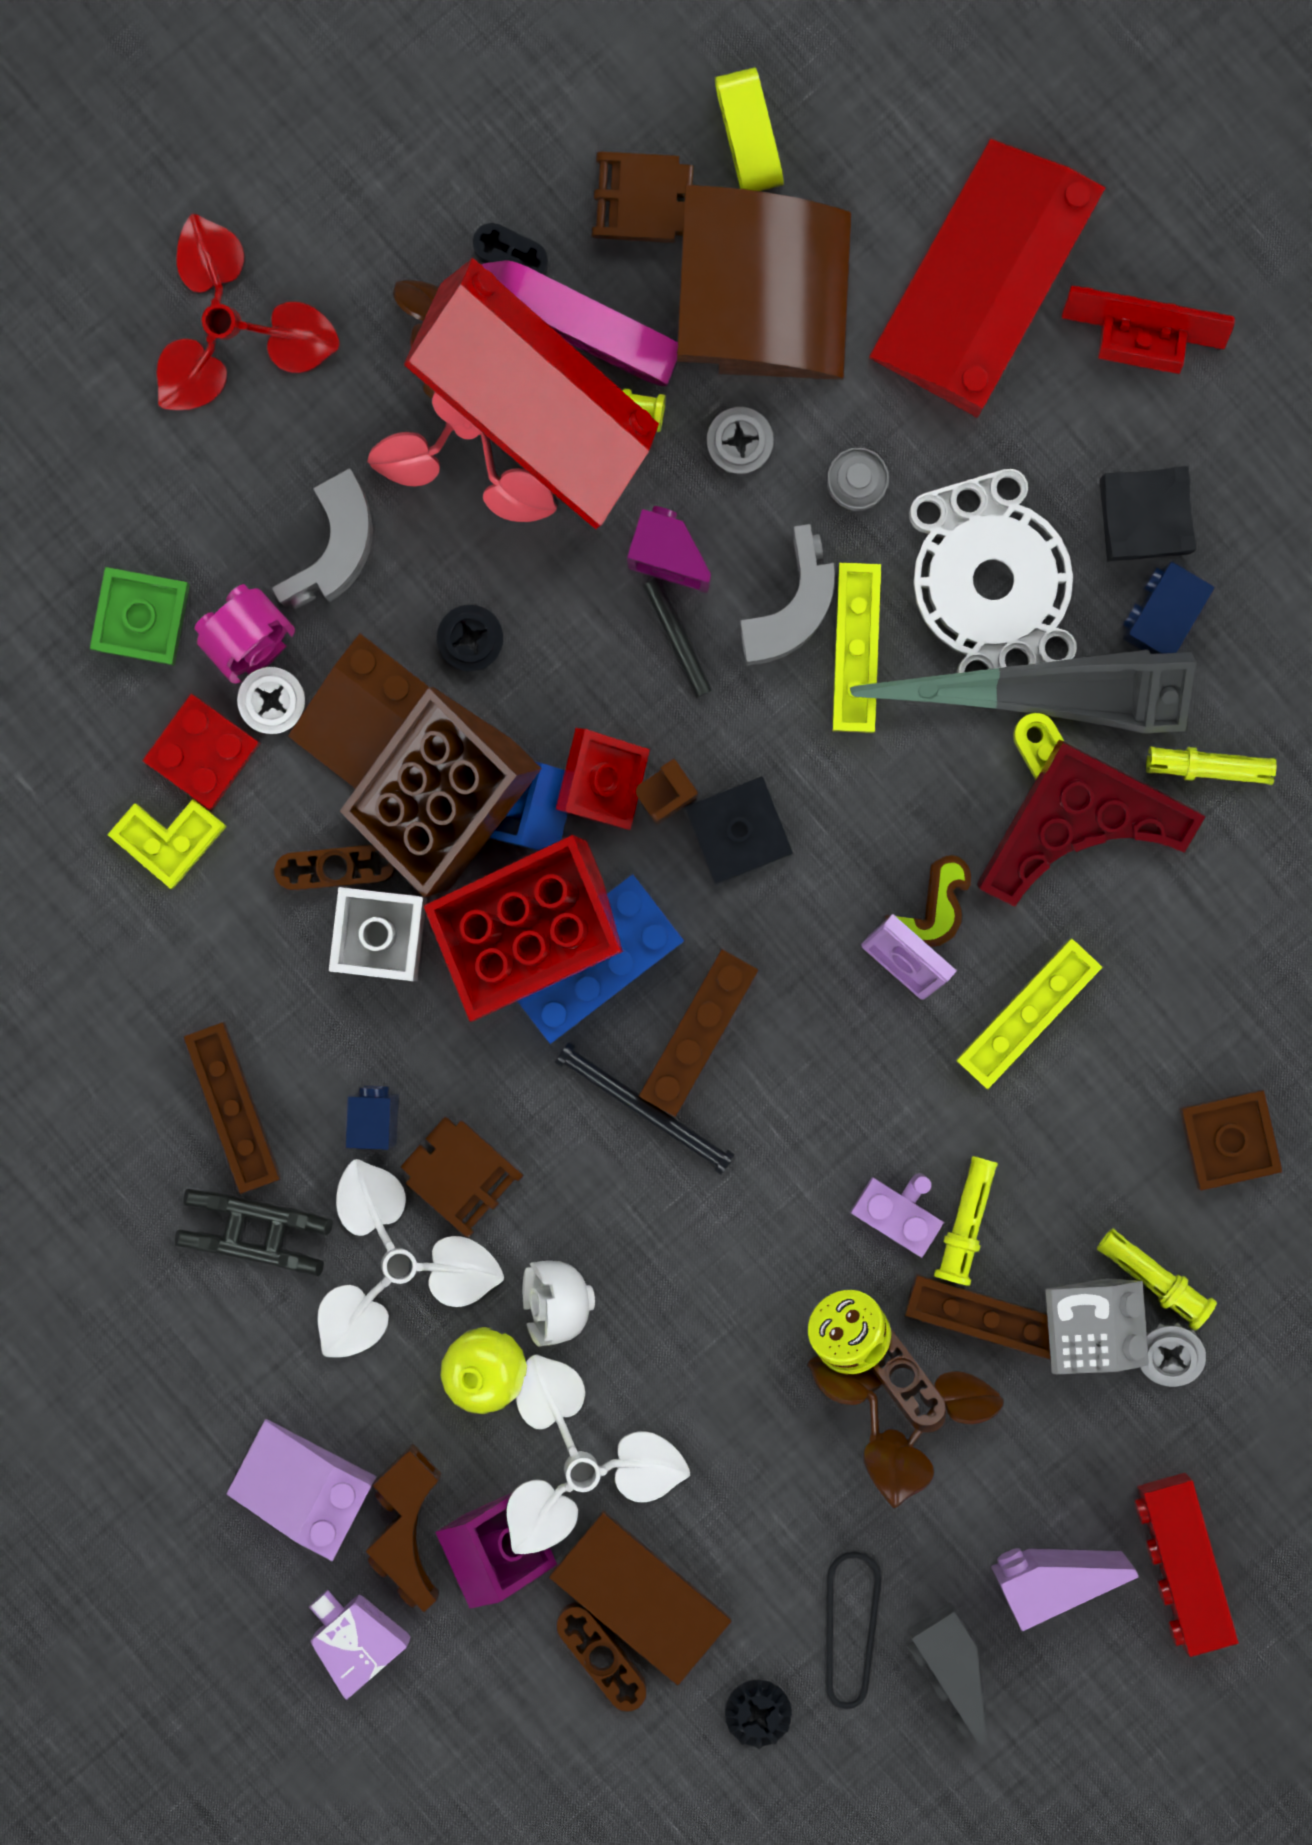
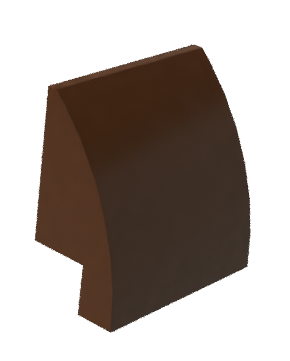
[677,185,851,380]

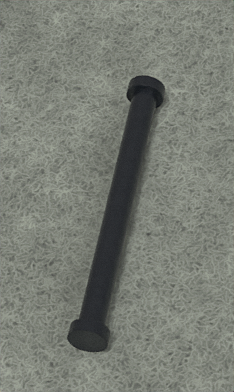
[555,1042,735,1175]

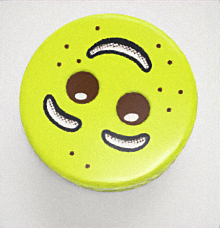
[808,1290,891,1374]

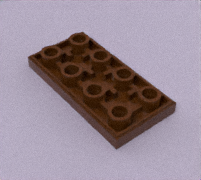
[549,1510,732,1686]

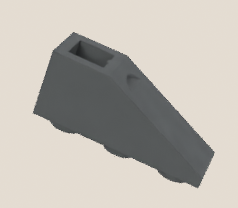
[907,1602,987,1746]

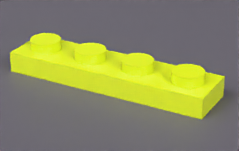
[832,563,881,733]
[956,938,1102,1089]

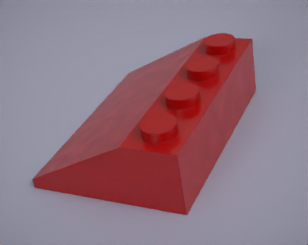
[423,835,623,1022]

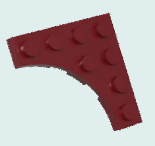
[976,739,1206,907]

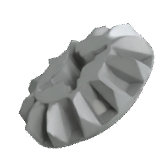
[707,407,773,475]
[1140,1323,1206,1387]

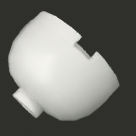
[522,1261,595,1347]

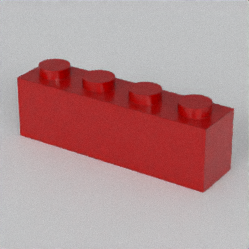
[1134,1473,1239,1657]

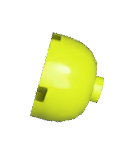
[440,1327,527,1414]

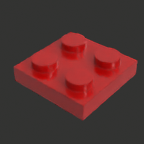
[142,693,261,810]
[556,728,650,830]

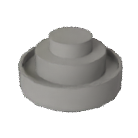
[827,448,889,511]

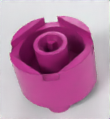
[194,584,295,684]

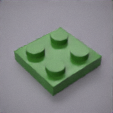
[90,567,190,666]

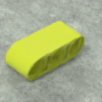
[714,67,784,191]

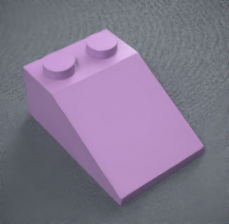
[227,1419,377,1561]
[991,1548,1139,1631]

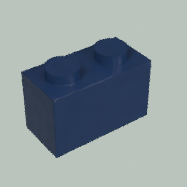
[1122,561,1215,654]
[346,1085,399,1150]

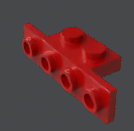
[1061,285,1235,374]

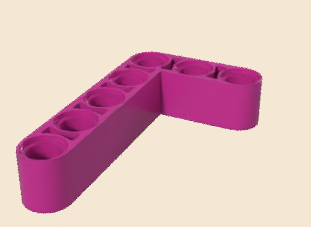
[481,260,678,387]

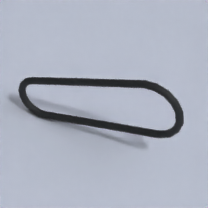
[826,1551,881,1709]

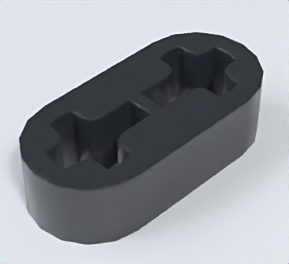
[473,223,549,275]

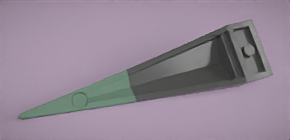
[850,650,1196,733]

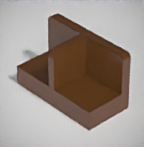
[636,758,698,826]

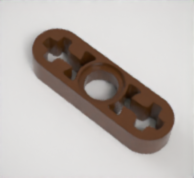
[274,845,396,890]
[871,1329,946,1433]
[557,1603,646,1712]

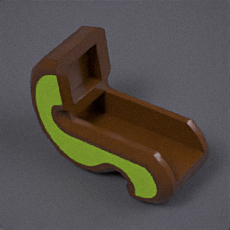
[883,855,971,947]

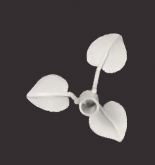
[317,1159,504,1357]
[506,1354,690,1554]

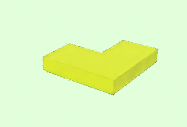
[107,799,227,889]

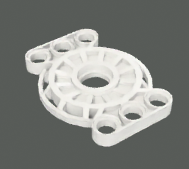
[909,469,1077,673]

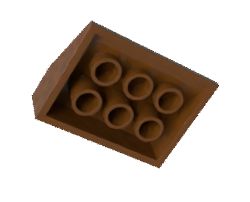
[288,633,430,789]
[340,687,542,898]

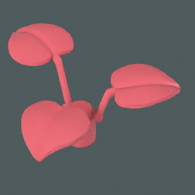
[367,392,557,522]

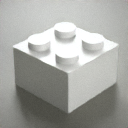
[329,887,427,981]

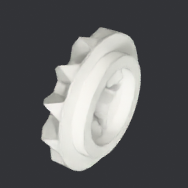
[237,667,305,734]

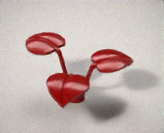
[156,214,340,410]

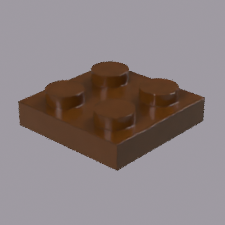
[1179,1089,1283,1191]

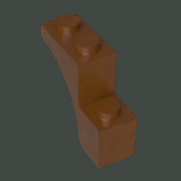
[366,1444,442,1612]

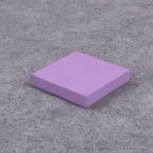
[861,914,957,1000]

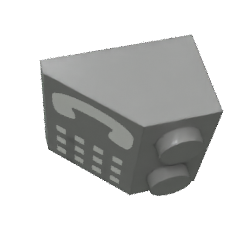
[1045,1278,1149,1374]

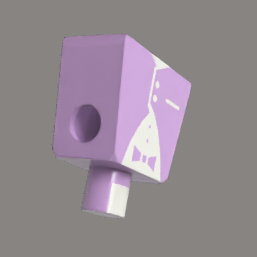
[309,1590,411,1700]

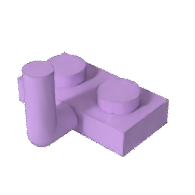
[850,1173,944,1258]

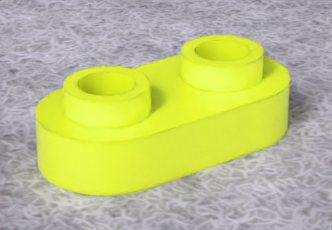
[1013,713,1065,780]

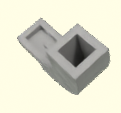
[272,468,373,609]
[739,524,835,666]

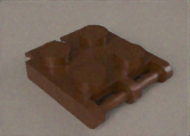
[591,151,694,243]
[400,1116,524,1238]

